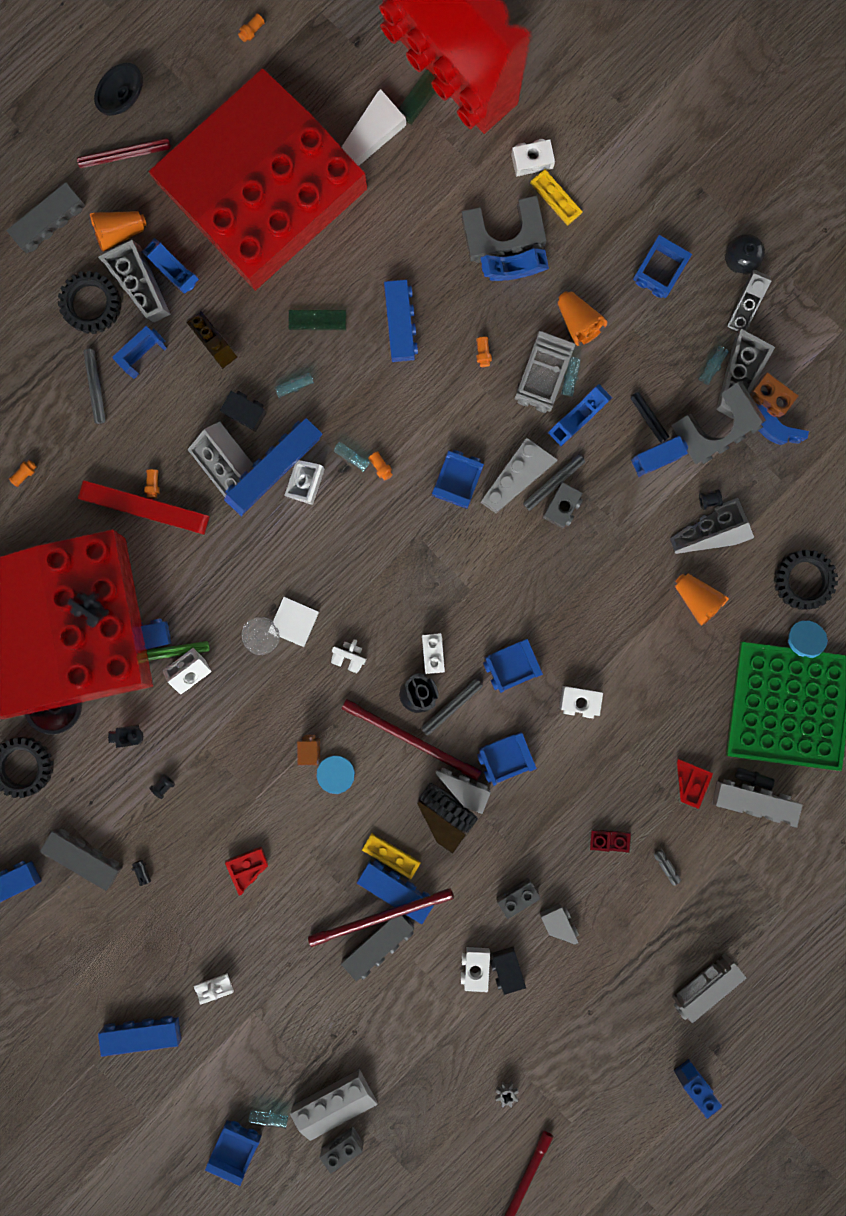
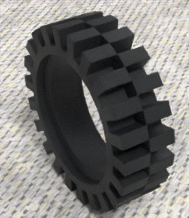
[58,271,121,334]
[774,550,838,610]
[0,737,53,798]
[419,782,478,833]

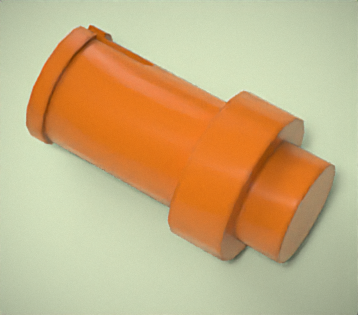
[238,13,265,42]
[476,337,492,367]
[368,451,393,481]
[9,460,37,487]
[144,469,160,499]

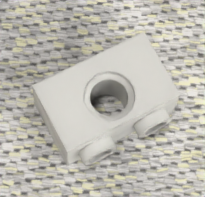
[511,139,555,177]
[422,633,445,674]
[163,648,212,694]
[559,686,603,719]
[461,947,490,992]

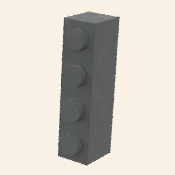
[6,182,85,254]
[40,828,123,891]
[341,915,414,982]

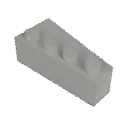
[99,240,171,323]
[716,329,775,419]
[481,438,558,513]
[712,779,802,828]

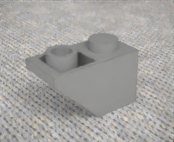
[539,904,579,944]

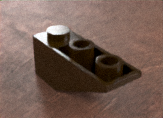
[186,311,238,369]
[417,799,466,854]

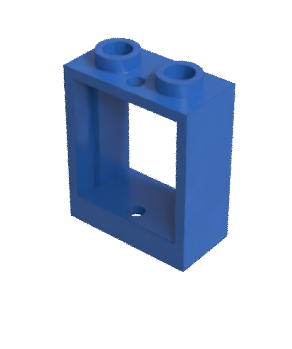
[633,235,692,299]
[631,436,688,477]

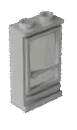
[515,331,575,413]
[672,953,746,1023]

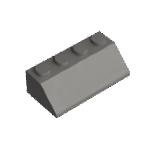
[188,422,253,497]
[290,1069,378,1141]

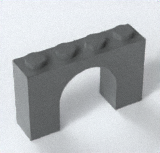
[461,196,546,263]
[671,381,766,464]

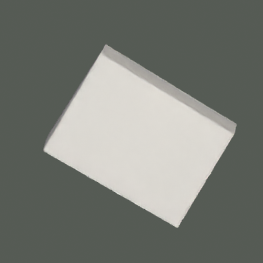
[285,460,325,505]

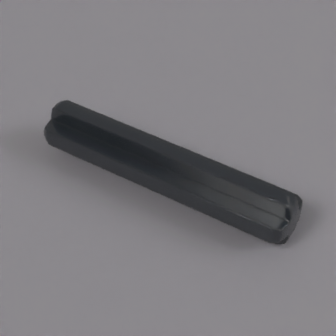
[630,392,669,443]

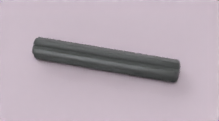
[83,348,106,424]
[523,455,585,511]
[422,679,483,735]

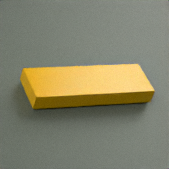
[530,169,583,226]
[362,833,421,879]

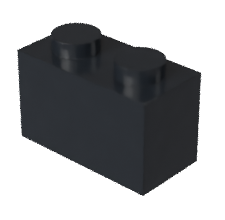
[220,391,267,432]
[490,947,526,995]

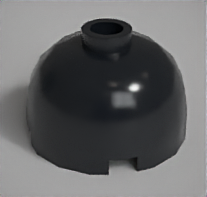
[725,234,765,275]
[399,673,439,713]

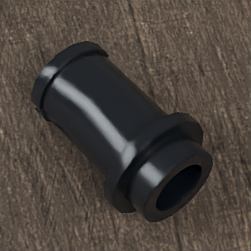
[131,860,151,886]

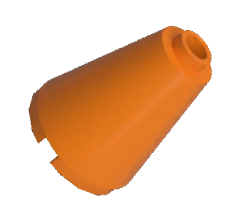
[90,211,146,252]
[557,291,607,346]
[675,573,729,626]

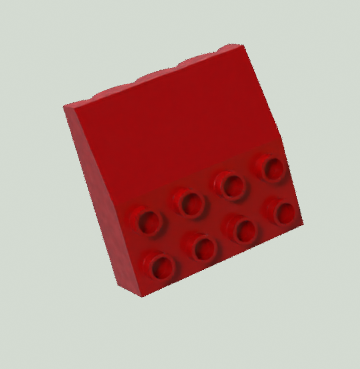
[379,0,531,134]
[148,68,367,291]
[0,529,153,720]

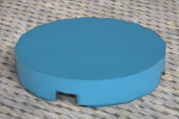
[788,621,828,658]
[317,755,355,794]

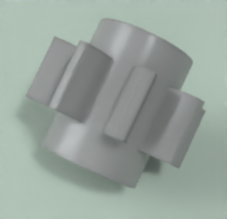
[495,1082,519,1107]

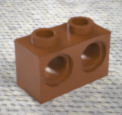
[750,372,798,417]
[297,735,320,765]

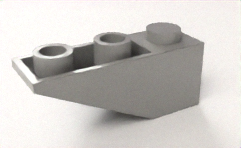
[727,270,772,331]
[436,768,491,814]

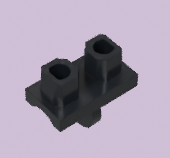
[67,591,110,627]
[108,725,144,748]

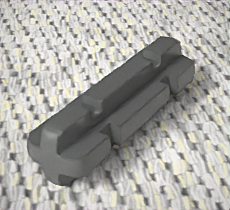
[654,849,681,885]

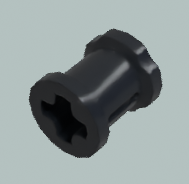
[699,489,723,510]
[149,773,175,799]

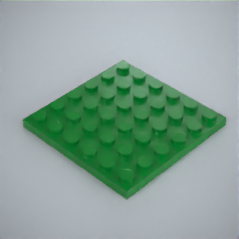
[726,642,846,771]

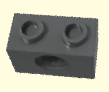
[542,482,583,528]
[496,878,540,919]
[319,1127,364,1174]

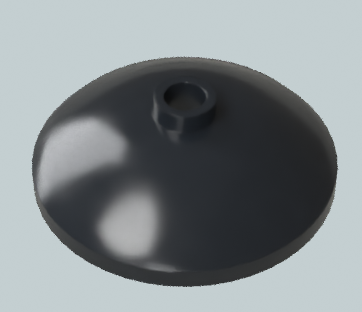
[94,63,143,116]
[25,702,82,735]

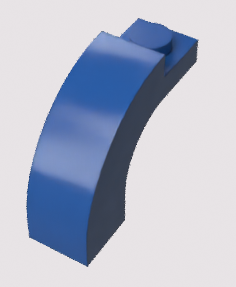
[141,238,199,293]
[481,248,549,281]
[548,384,612,446]
[756,390,809,445]

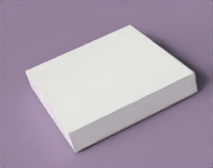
[269,597,319,647]

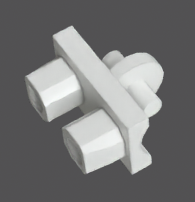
[331,639,367,673]
[194,973,234,1005]

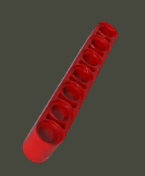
[78,480,210,535]

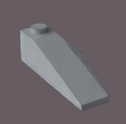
[670,498,754,554]

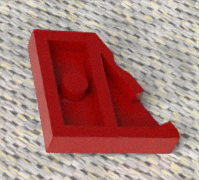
[677,759,713,809]
[225,847,268,896]

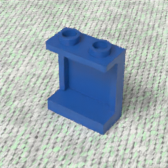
[112,326,167,379]
[432,450,484,509]
[483,639,543,693]
[477,731,537,786]
[674,1059,722,1119]
[205,1120,261,1186]

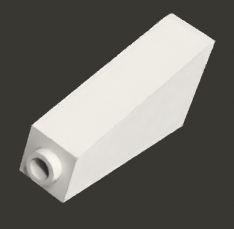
[342,89,406,166]

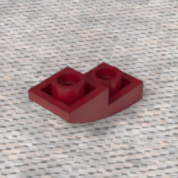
[590,830,631,853]

